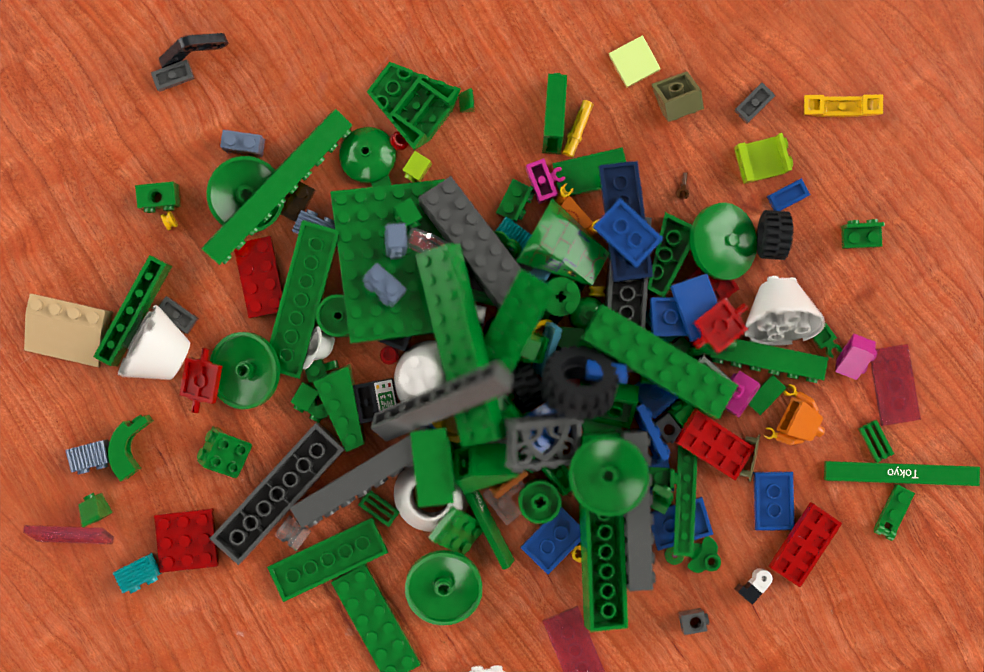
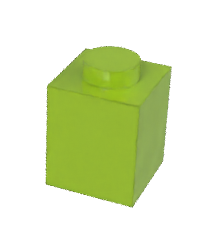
[403,151,432,183]

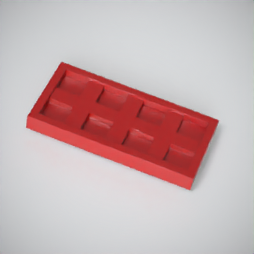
[234,236,283,319]
[675,409,755,481]
[768,502,842,587]

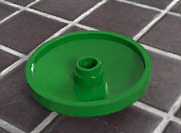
[206,156,285,232]
[690,203,757,280]
[210,332,280,409]
[569,436,649,516]
[405,550,483,625]

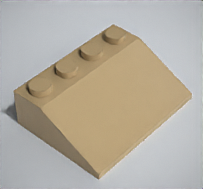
[24,294,113,367]

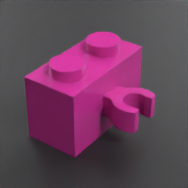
[526,158,565,204]
[835,334,877,380]
[725,371,761,418]

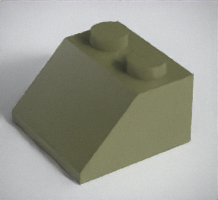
[652,71,704,122]

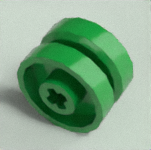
[316,294,349,338]
[518,478,561,524]

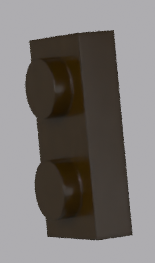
[280,181,316,222]

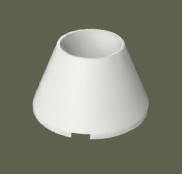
[118,305,190,380]
[394,465,469,532]

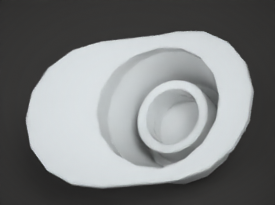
[303,326,335,369]

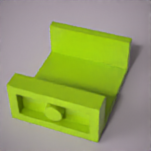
[734,133,793,184]

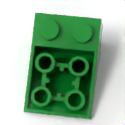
[454,444,519,494]

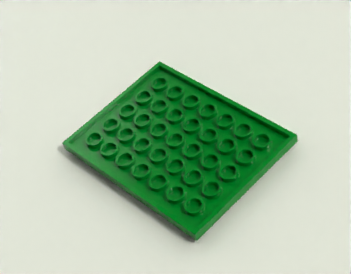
[330,179,448,344]

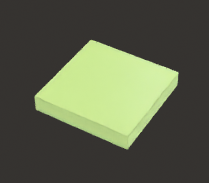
[609,35,661,88]

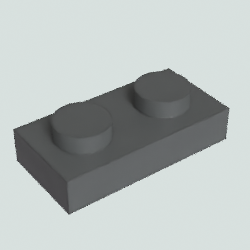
[151,59,195,92]
[734,82,776,124]
[159,296,199,334]

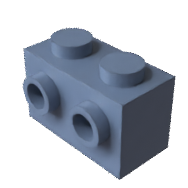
[363,263,406,308]

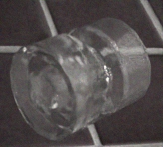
[274,515,311,551]

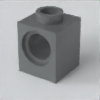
[653,413,682,443]
[678,608,709,635]

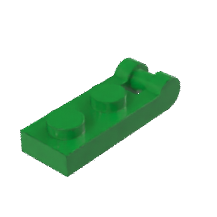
[873,484,915,541]

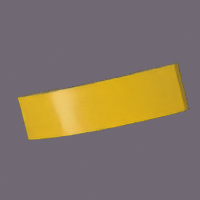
[804,95,883,117]

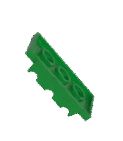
[552,147,626,197]
[410,427,455,507]

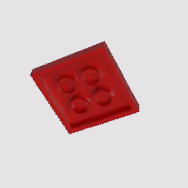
[154,508,219,573]

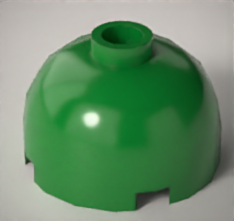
[569,296,603,329]

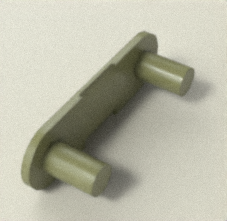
[739,434,761,482]

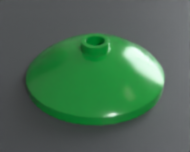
[339,127,396,183]

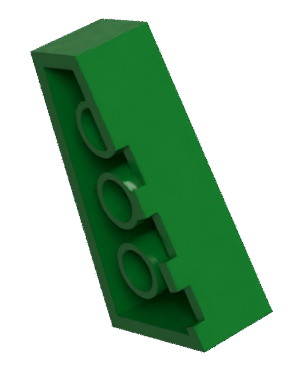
[647,212,692,297]
[313,363,366,452]

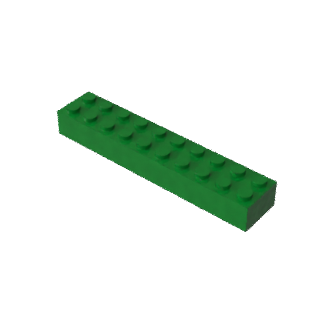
[415,244,507,447]
[579,431,628,632]

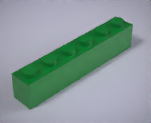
[93,255,172,366]
[707,339,829,383]

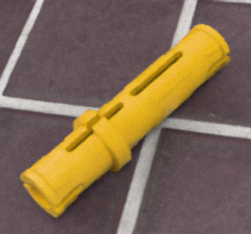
[562,100,594,158]

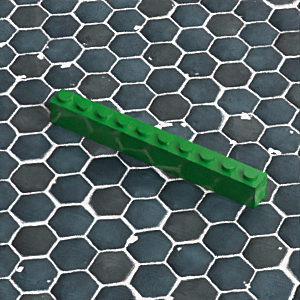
[201,109,353,265]

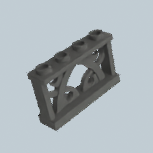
[505,414,584,473]

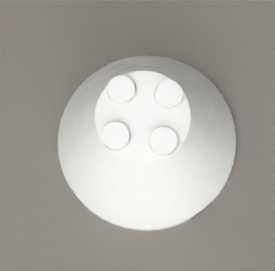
[745,276,825,346]
[394,340,446,402]

